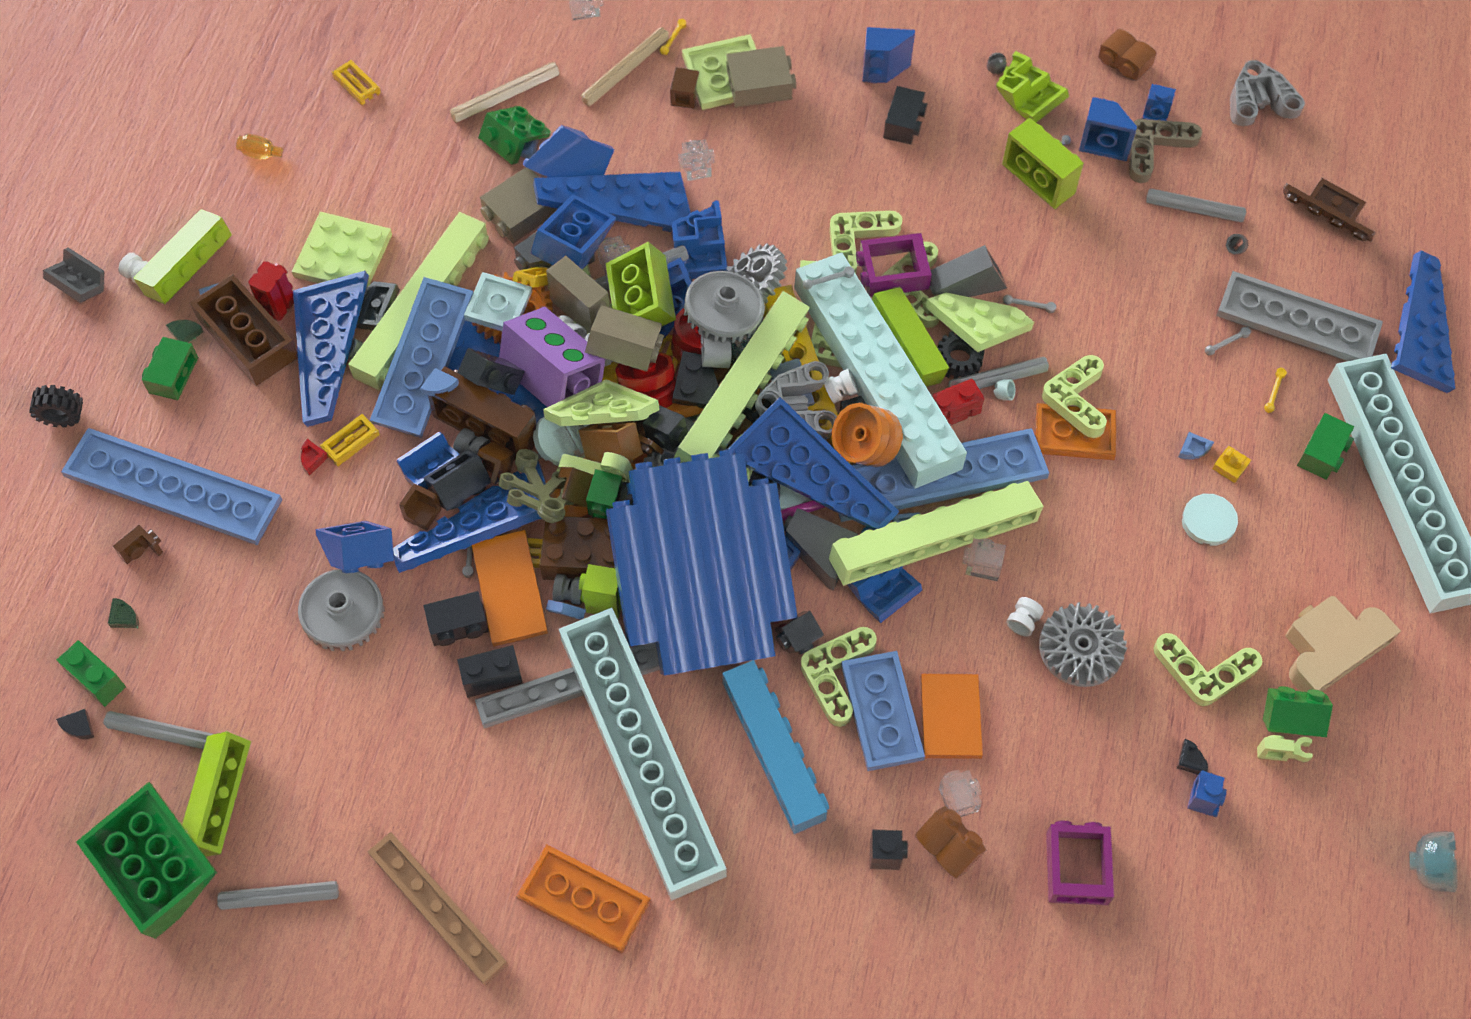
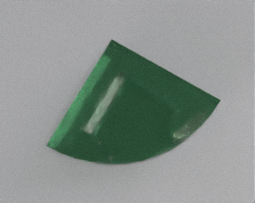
[166,320,204,343]
[108,598,139,628]

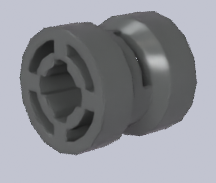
[453,428,491,461]
[552,574,582,605]

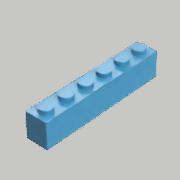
[722,660,829,834]

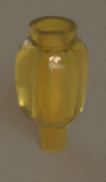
[236,134,283,159]

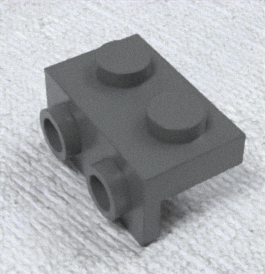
[43,247,105,303]

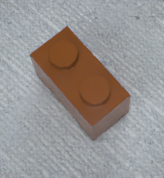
[579,422,643,464]

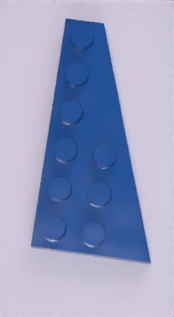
[293,271,369,427]

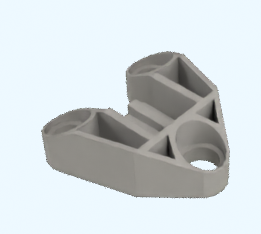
[1230,60,1305,126]
[755,361,837,440]

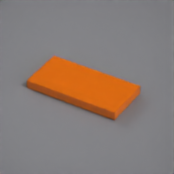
[472,530,548,647]
[516,844,651,954]

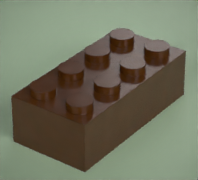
[190,274,298,386]
[427,366,537,460]
[540,516,615,580]

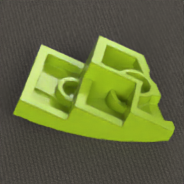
[996,51,1069,122]

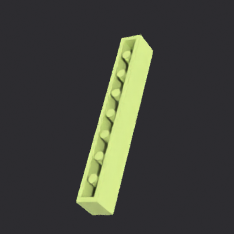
[348,212,489,391]
[674,291,810,463]
[829,481,1044,586]

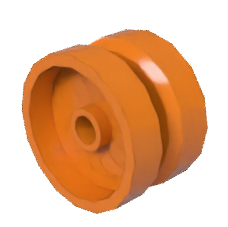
[832,403,903,467]

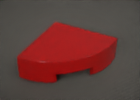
[301,438,329,476]

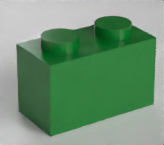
[142,337,199,401]
[1297,412,1355,480]
[586,469,623,519]
[56,640,126,707]
[1263,686,1333,738]

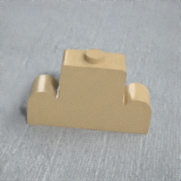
[1286,596,1401,692]

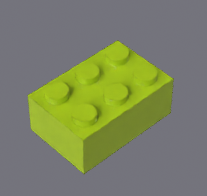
[1002,118,1084,209]
[606,242,676,326]

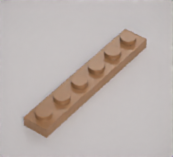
[368,832,508,986]

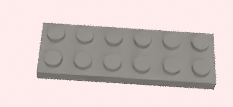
[1216,271,1383,361]

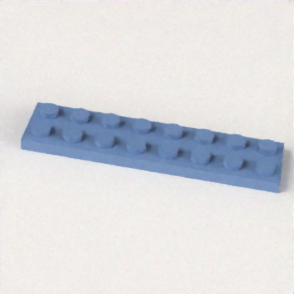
[61,428,282,545]
[838,428,1049,522]

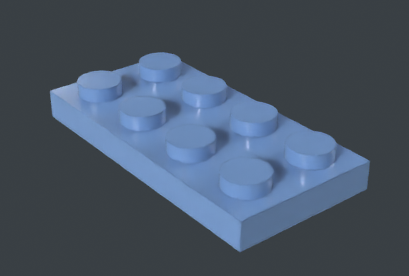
[841,651,925,772]

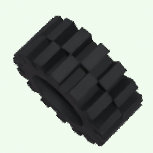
[938,331,985,379]
[29,385,83,428]

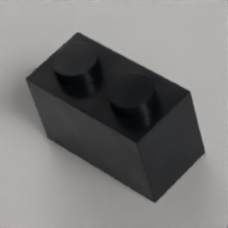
[883,86,928,145]
[457,348,525,395]
[423,449,492,511]
[423,591,489,646]
[457,645,523,698]

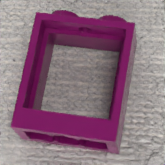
[856,233,931,297]
[1046,821,1114,905]

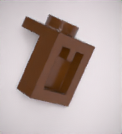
[113,525,163,564]

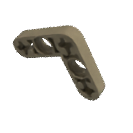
[1129,119,1202,183]

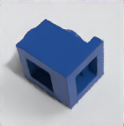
[1142,84,1176,121]
[1187,770,1227,817]

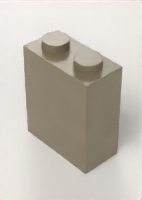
[726,46,796,107]
[480,167,557,243]
[546,256,610,334]
[585,305,664,371]

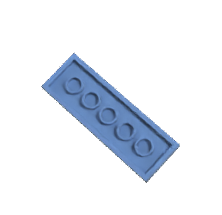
[370,277,474,438]

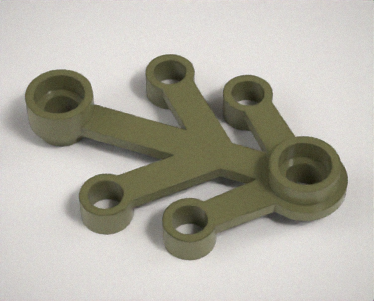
[499,449,574,523]

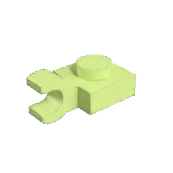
[1257,735,1313,762]

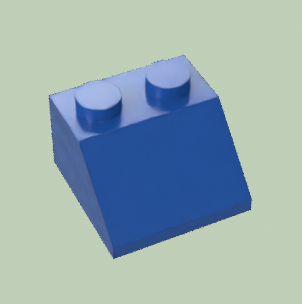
[862,27,915,83]
[1079,97,1137,161]
[315,521,394,573]

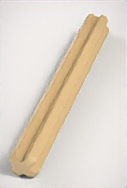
[581,27,669,106]
[450,62,560,122]

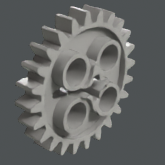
[726,243,788,303]

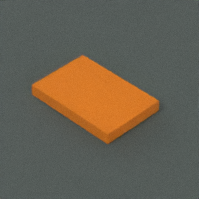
[1035,403,1116,460]
[921,674,983,759]

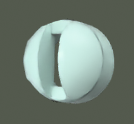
[994,379,1015,401]

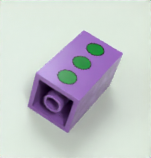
[499,307,606,407]

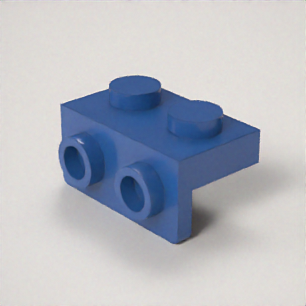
[396,432,460,489]

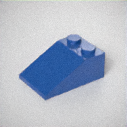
[531,194,617,270]

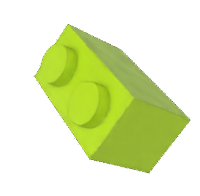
[579,564,621,619]

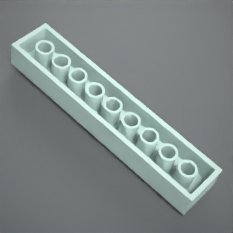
[794,252,967,488]
[1328,354,1471,613]
[559,608,726,901]

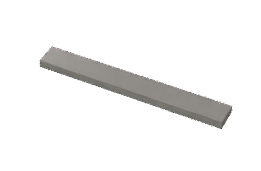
[475,642,660,729]

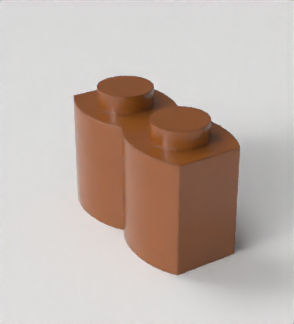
[1098,29,1157,81]
[915,806,986,879]

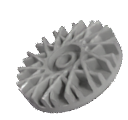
[684,271,765,343]
[298,569,385,651]
[1039,602,1127,687]

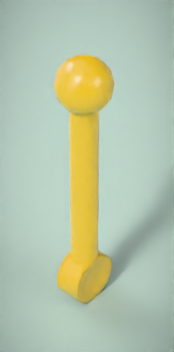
[660,19,687,55]
[1264,368,1287,413]

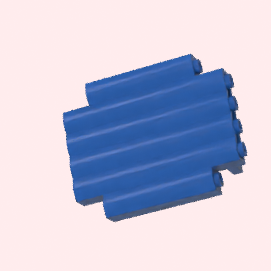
[606,449,798,676]

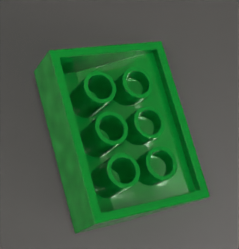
[76,782,217,939]

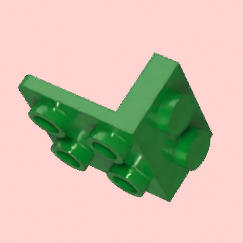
[478,106,551,165]

